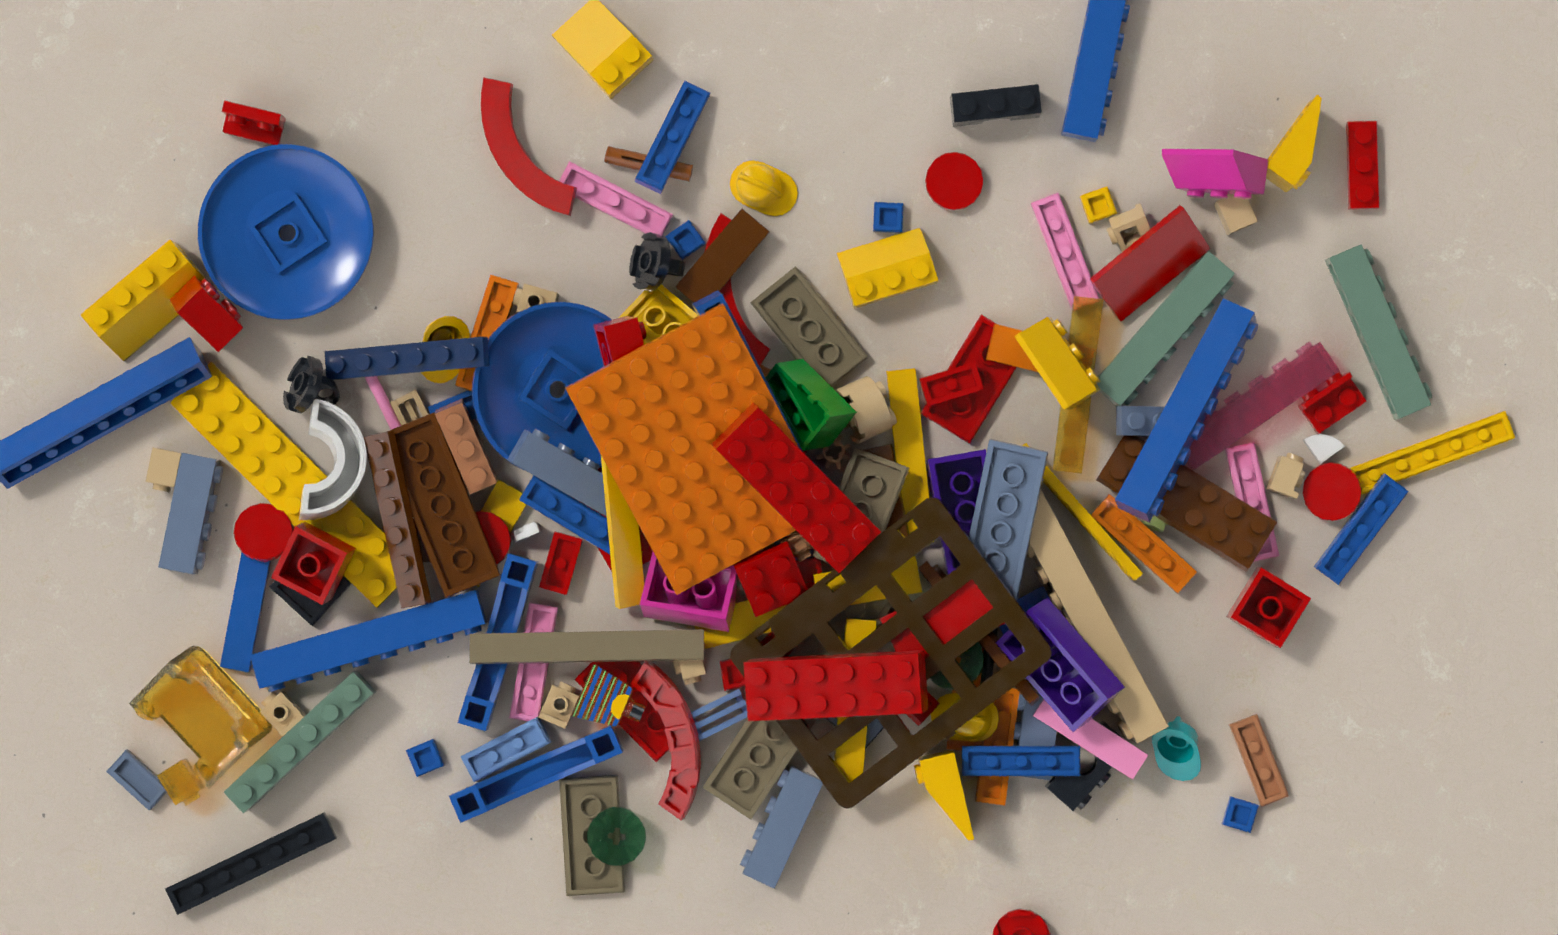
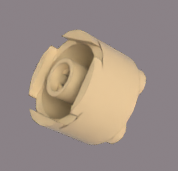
[835,376,897,444]

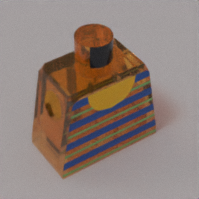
[571,663,646,727]

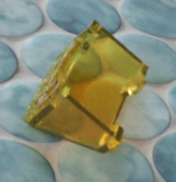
[129,646,272,789]

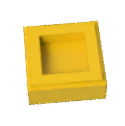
[1079,186,1117,224]

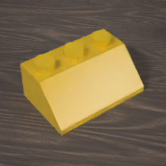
[837,228,938,309]
[1014,317,1100,410]

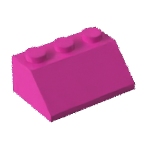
[1162,149,1268,199]
[640,552,738,632]

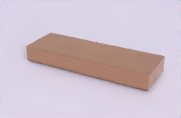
[1229,714,1289,807]

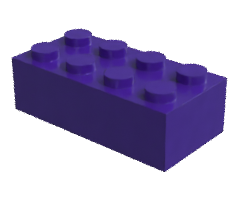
[926,449,986,575]
[996,597,1125,732]

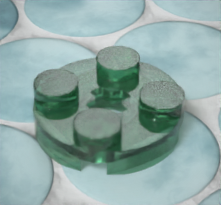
[587,806,646,866]

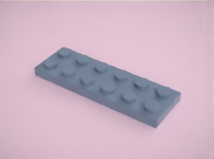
[969,439,1048,601]

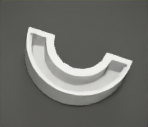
[299,399,367,520]

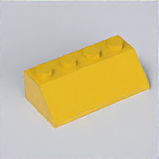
[80,240,206,361]

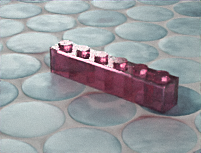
[1187,341,1340,470]

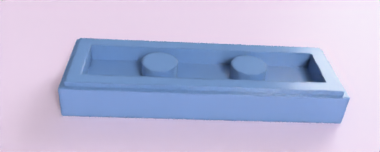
[461,716,552,782]

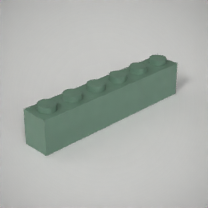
[1325,244,1432,420]
[1097,251,1235,406]
[224,671,377,813]

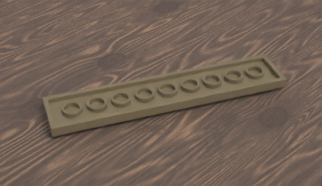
[702,599,892,820]

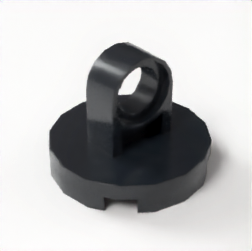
[629,232,686,292]
[283,355,340,414]

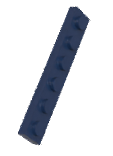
[324,337,490,380]

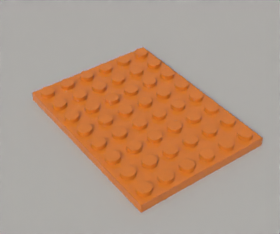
[565,303,800,595]

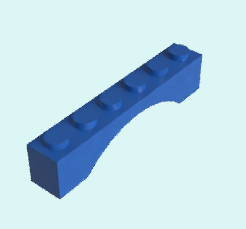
[457,553,538,731]
[449,725,624,823]

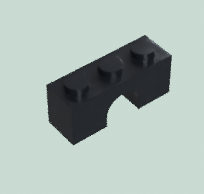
[950,84,1042,127]
[1045,721,1125,811]

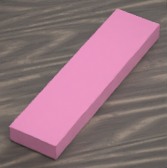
[559,161,673,236]
[1031,193,1100,312]
[1225,442,1279,562]
[509,603,558,721]
[1033,698,1148,780]

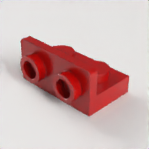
[221,100,286,145]
[1298,371,1367,434]

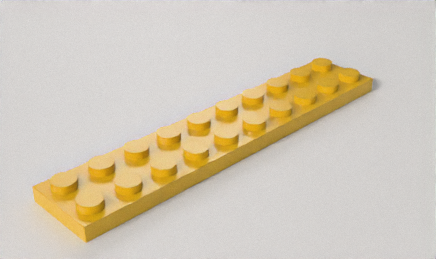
[170,362,397,608]

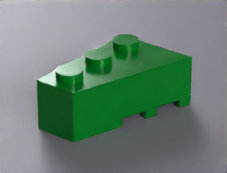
[765,359,857,451]

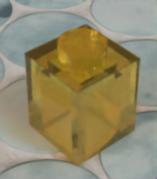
[157,758,205,806]

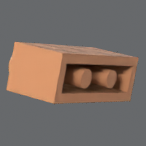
[435,398,497,494]

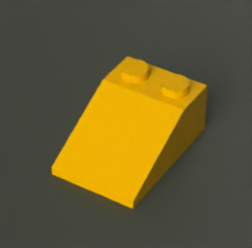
[552,0,653,100]
[1266,95,1322,192]
[618,284,698,345]
[914,750,974,841]

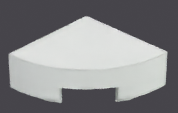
[1303,434,1345,464]
[511,522,541,543]

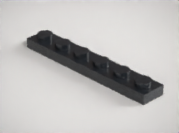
[165,812,337,915]

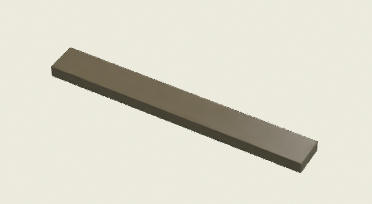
[469,629,705,664]

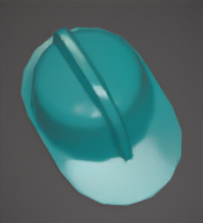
[1152,716,1201,781]

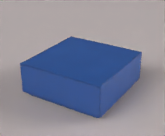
[873,202,903,233]
[665,220,706,261]
[406,739,445,777]
[1221,796,1259,833]

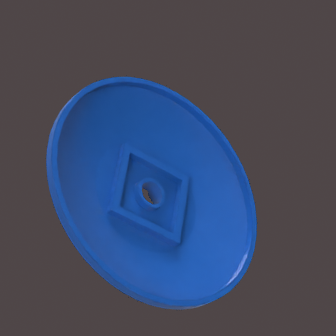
[198,144,374,320]
[472,302,612,470]

